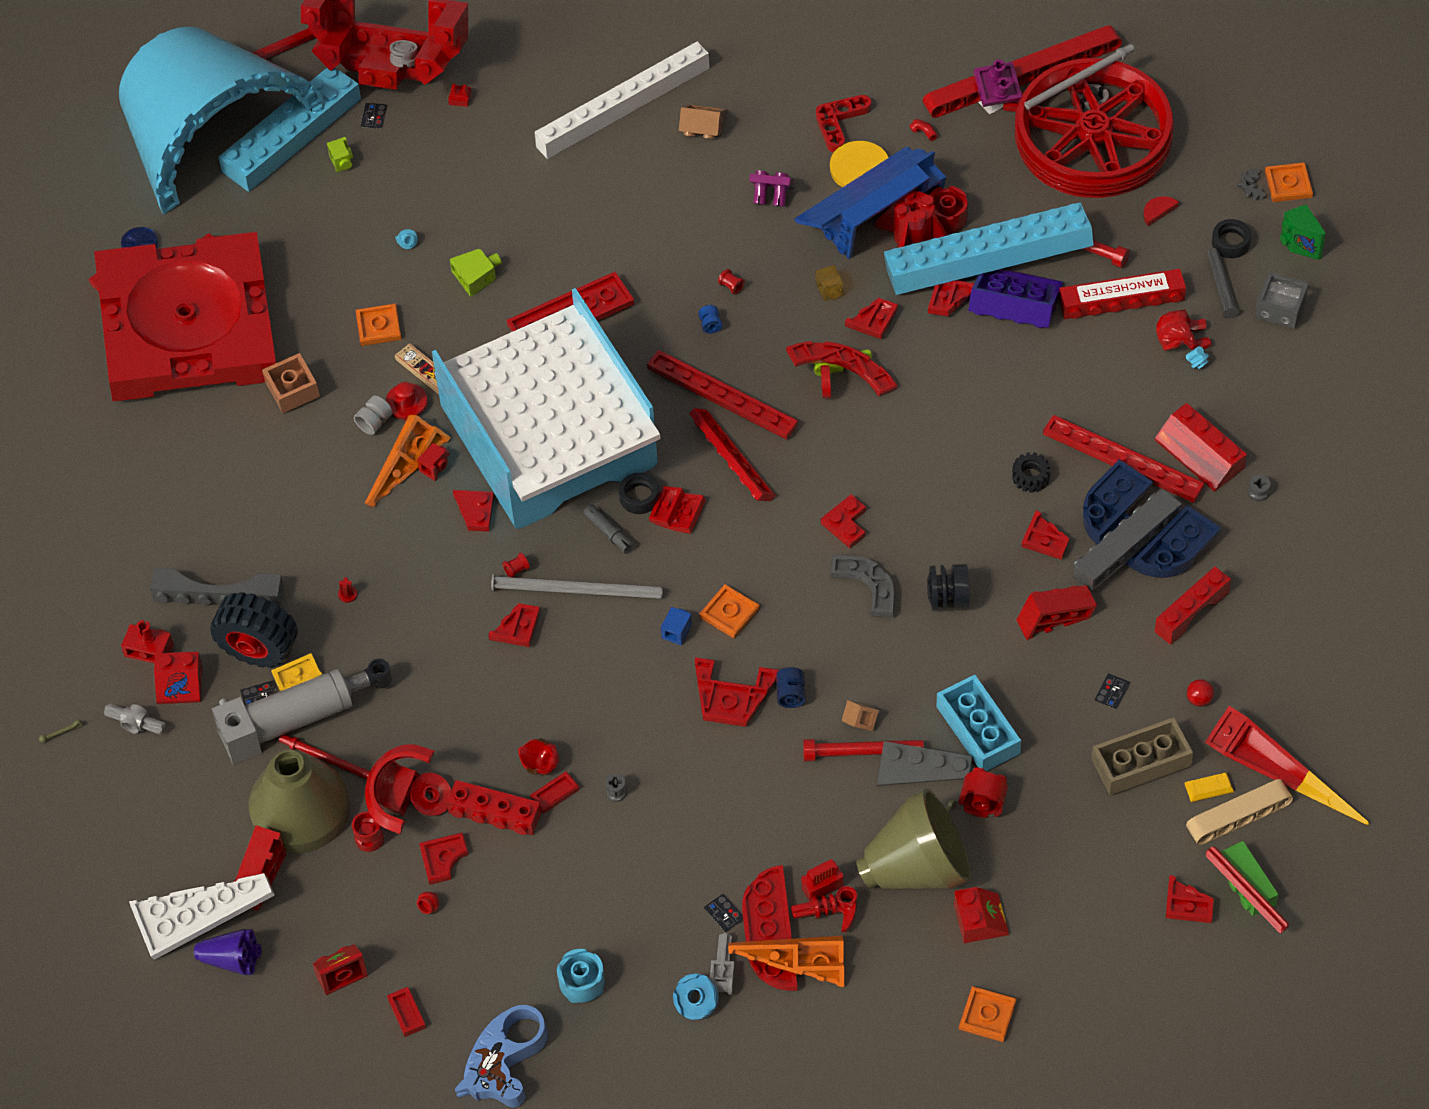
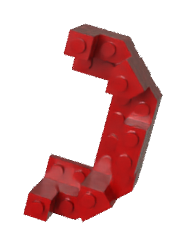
[301,0,468,90]

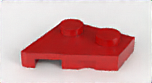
[928,280,974,316]
[845,298,898,339]
[453,490,494,532]
[1021,510,1069,560]
[488,603,540,647]
[1165,875,1214,923]

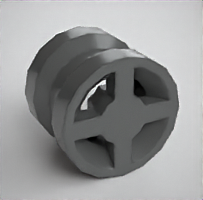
[1248,474,1271,502]

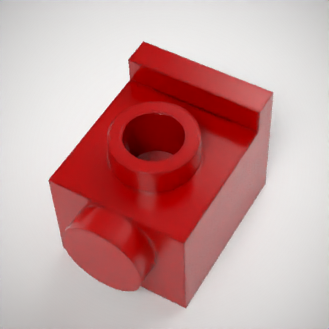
[417,443,450,481]

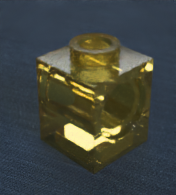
[815,265,843,301]

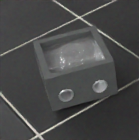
[1255,272,1309,329]

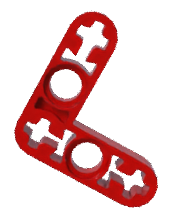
[816,95,871,153]

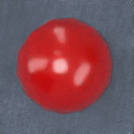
[1186,679,1214,707]

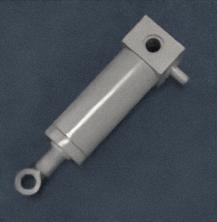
[211,658,392,765]

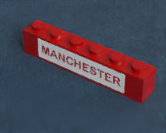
[1059,269,1186,319]

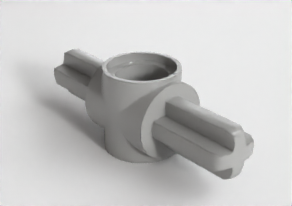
[104,704,166,734]

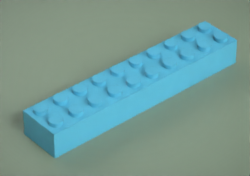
[884,202,1094,295]

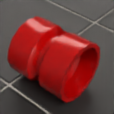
[352,811,384,852]

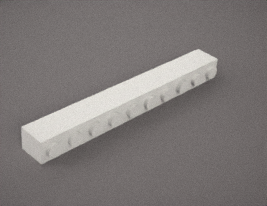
[535,41,709,159]

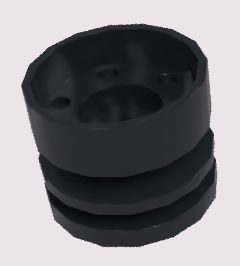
[927,564,970,611]

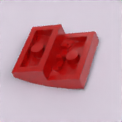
[649,486,706,534]

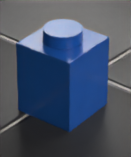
[661,607,692,645]

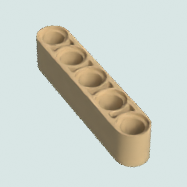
[1186,779,1293,845]

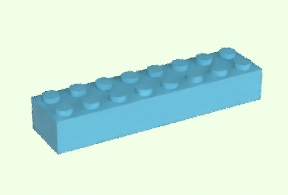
[218,68,361,192]

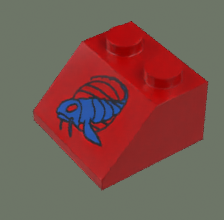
[154,652,203,704]

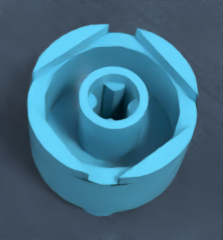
[557,949,605,1003]

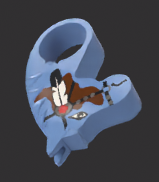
[455,1005,548,1108]

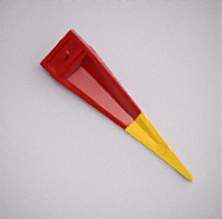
[1204,706,1369,825]

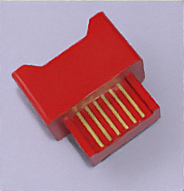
[801,859,844,902]

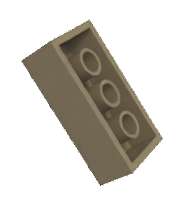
[1091,717,1193,796]

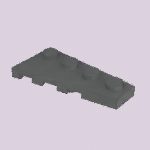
[877,741,972,786]

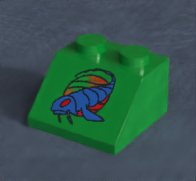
[1280,204,1326,260]

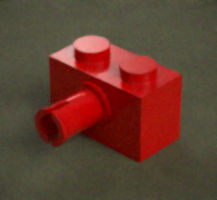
[121,620,174,664]

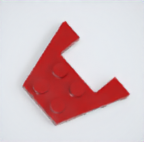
[694,657,779,727]

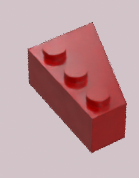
[1016,585,1097,640]
[233,825,286,911]

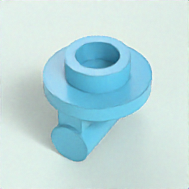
[395,229,418,249]
[1186,346,1209,369]

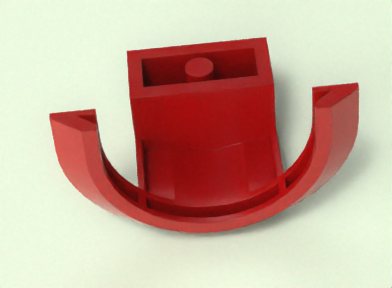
[365,744,435,834]

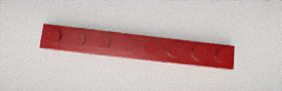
[647,350,798,440]
[1043,415,1204,503]

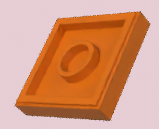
[1265,162,1313,202]
[356,303,402,346]
[699,584,760,639]
[959,986,1017,1042]

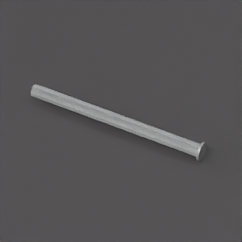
[491,574,663,599]

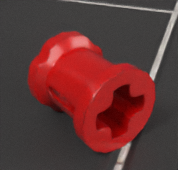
[718,269,745,295]
[502,552,530,578]

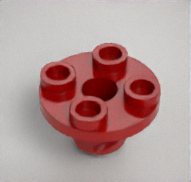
[386,381,428,421]

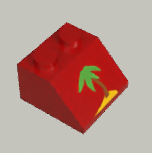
[954,887,1009,944]
[312,944,368,995]

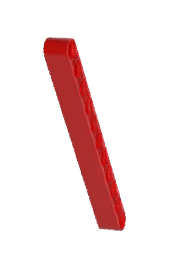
[922,25,1122,118]

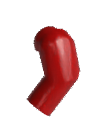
[909,119,938,141]

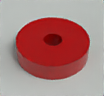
[821,365,831,399]

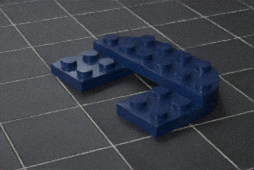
[1083,459,1221,577]

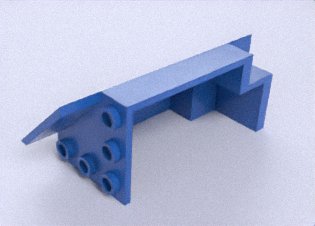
[794,147,946,259]

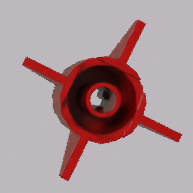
[875,191,948,248]

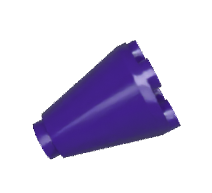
[194,929,262,975]

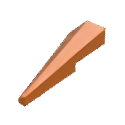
[365,415,451,507]
[728,936,844,987]

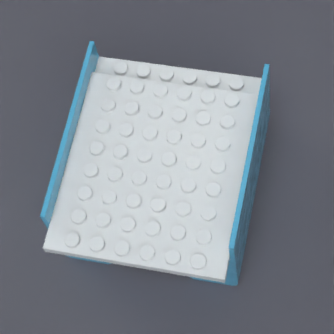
[432,288,660,529]

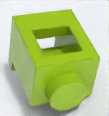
[327,137,353,172]

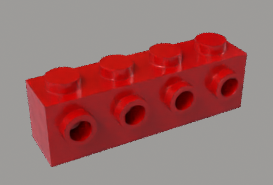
[447,780,542,836]

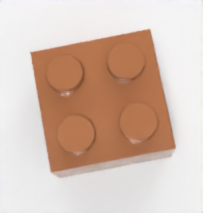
[262,353,320,414]

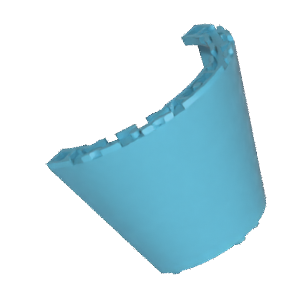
[119,27,324,215]

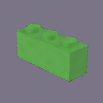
[1220,841,1278,916]

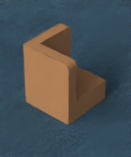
[842,700,879,731]

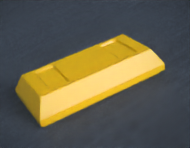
[1184,772,1234,802]

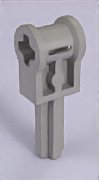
[709,933,735,995]

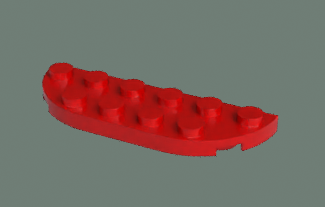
[742,865,798,991]

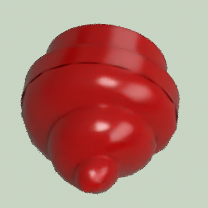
[416,892,439,914]

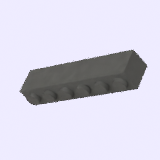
[1073,489,1182,592]

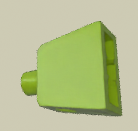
[450,249,502,297]

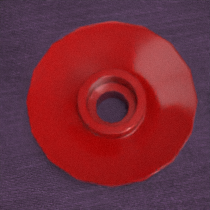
[409,772,451,816]

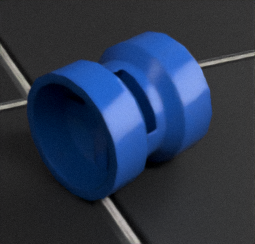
[698,305,723,334]

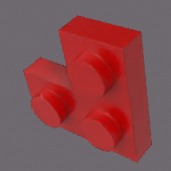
[820,494,866,549]

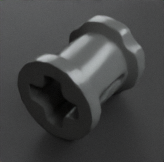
[605,774,626,802]

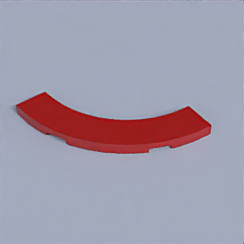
[786,341,898,397]

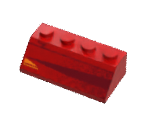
[1155,403,1247,492]

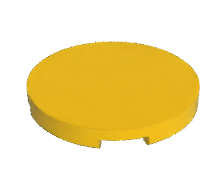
[830,141,888,187]

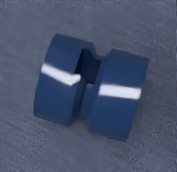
[776,667,806,708]

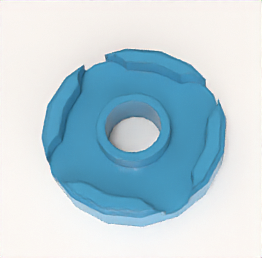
[673,973,719,1020]

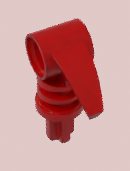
[791,886,857,933]

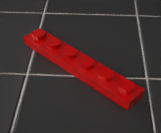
[689,408,775,501]

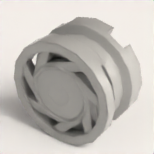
[390,40,417,67]

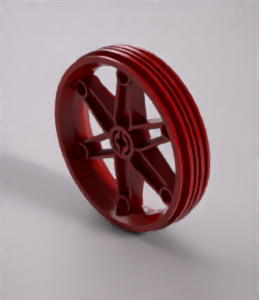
[1014,58,1174,198]

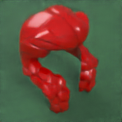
[1156,309,1211,351]

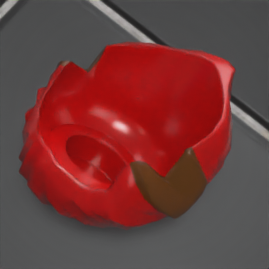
[518,738,559,775]

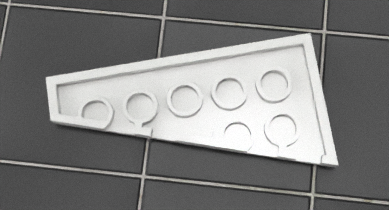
[129,874,275,960]

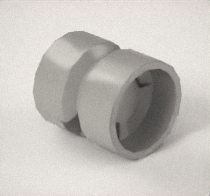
[353,395,393,435]

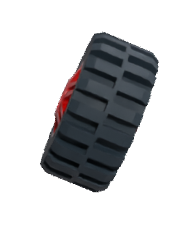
[210,592,298,668]

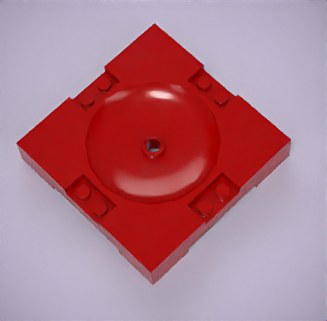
[94,232,276,402]

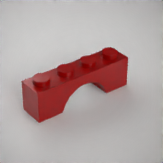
[1155,566,1231,645]

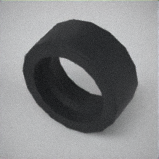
[1212,219,1251,258]
[619,473,659,514]

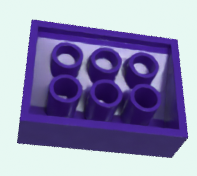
[968,269,1063,328]

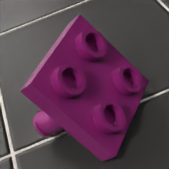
[973,59,1022,107]
[749,170,794,207]

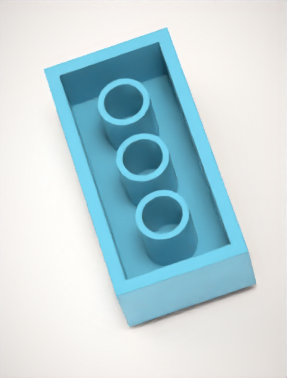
[936,674,1021,771]

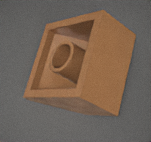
[679,104,726,139]

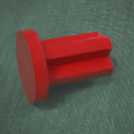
[338,577,357,603]

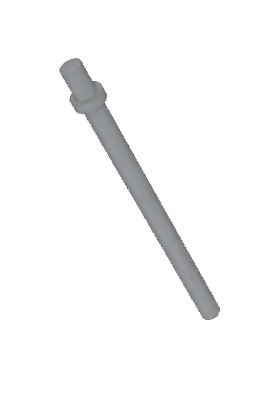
[1024,44,1135,110]

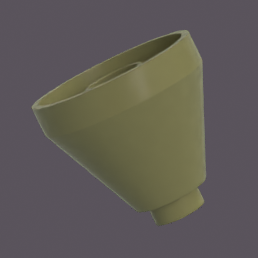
[248,750,350,853]
[856,788,971,890]

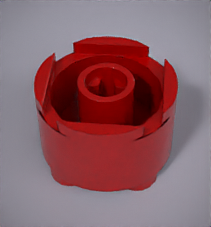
[930,186,968,235]
[958,767,1008,818]

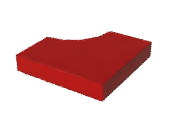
[419,832,468,885]

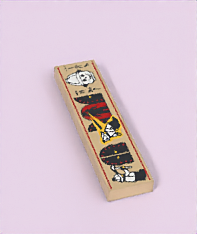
[395,343,439,395]

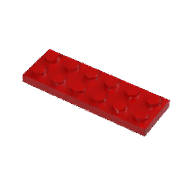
[506,272,634,332]

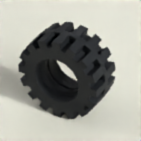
[1012,452,1051,493]

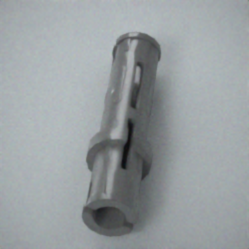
[583,505,634,554]

